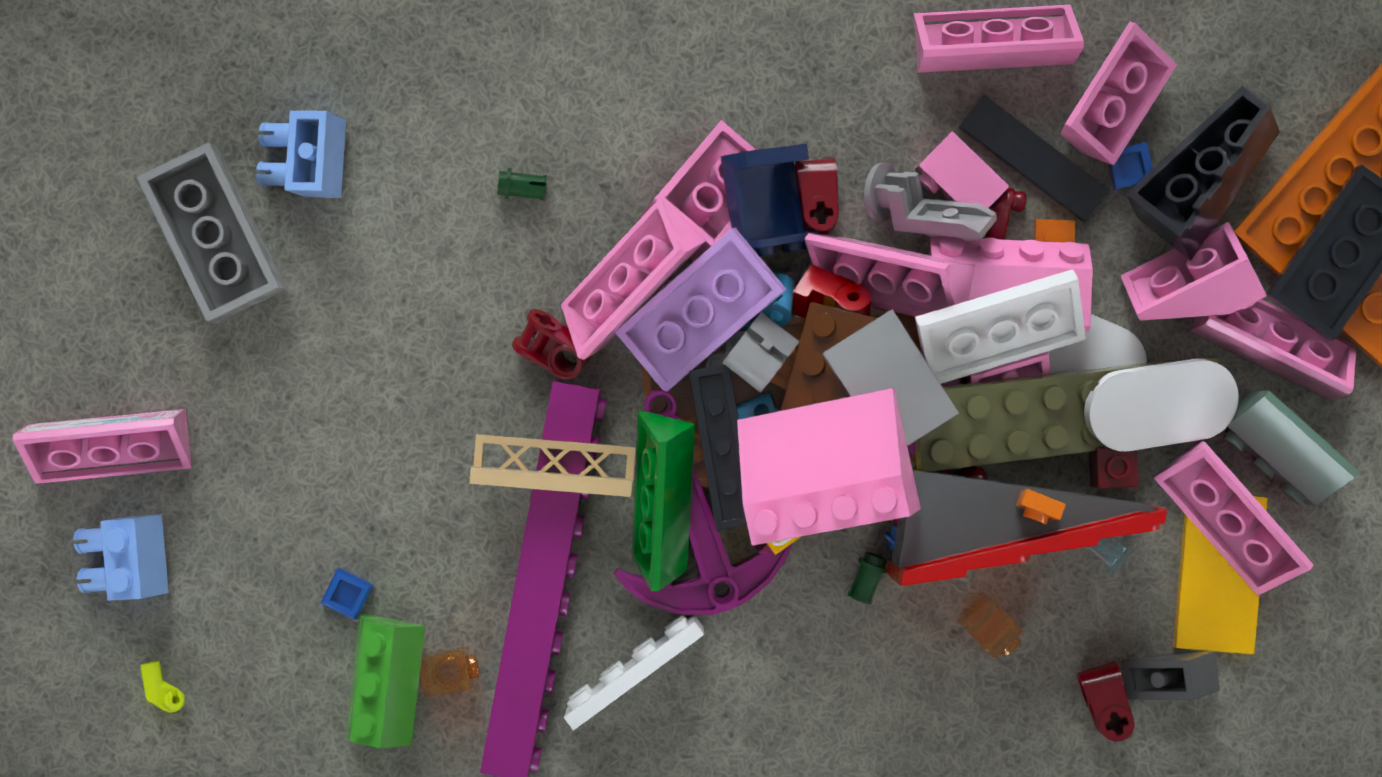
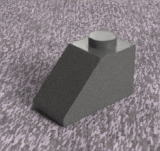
[1122,651,1220,700]

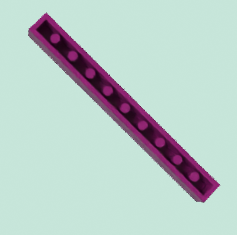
[480,381,607,777]

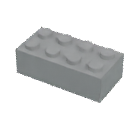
[136,142,287,323]

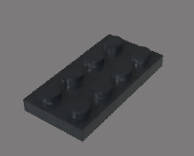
[1266,164,1382,341]

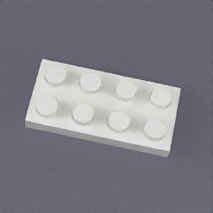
[915,269,1086,384]
[564,615,704,731]

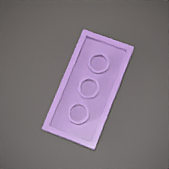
[615,228,787,392]

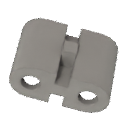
[722,312,799,393]

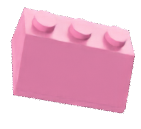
[1060,22,1177,165]

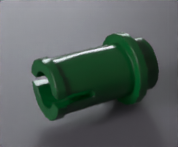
[497,168,547,200]
[847,551,888,605]

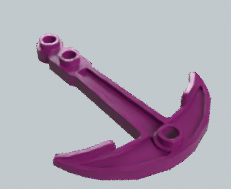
[613,389,793,615]

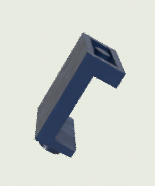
[721,144,819,256]

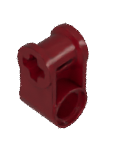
[795,158,839,235]
[512,309,592,379]
[1077,661,1135,742]

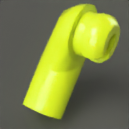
[140,661,185,713]

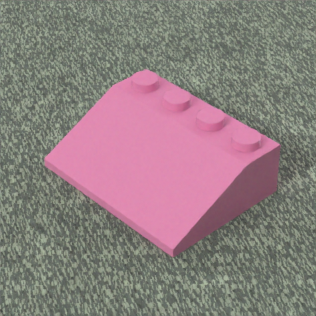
[737,388,921,546]

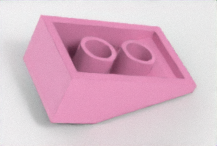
[640,120,756,262]
[1121,222,1267,321]

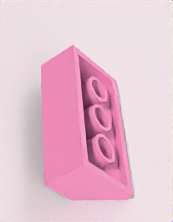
[928,236,1093,332]

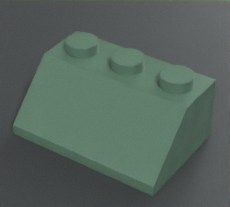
[1223,390,1360,506]

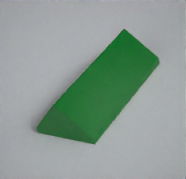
[632,411,695,592]

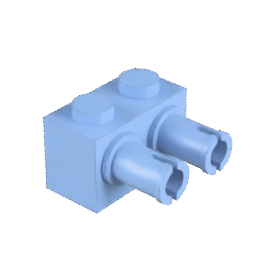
[256,111,346,198]
[73,514,169,601]

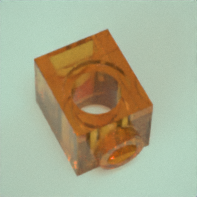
[957,594,1024,659]
[420,646,480,698]

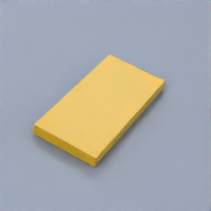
[1173,496,1268,655]

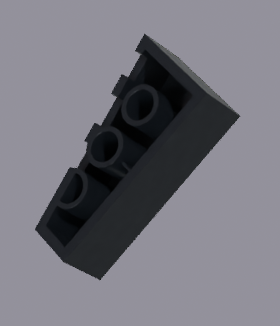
[1126,86,1280,261]

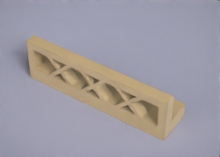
[469,434,636,497]

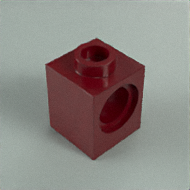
[1089,447,1139,488]

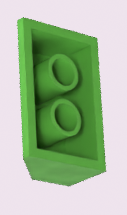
[346,614,425,749]

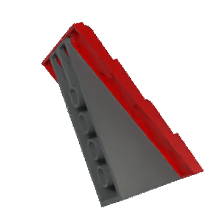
[887,469,1167,586]

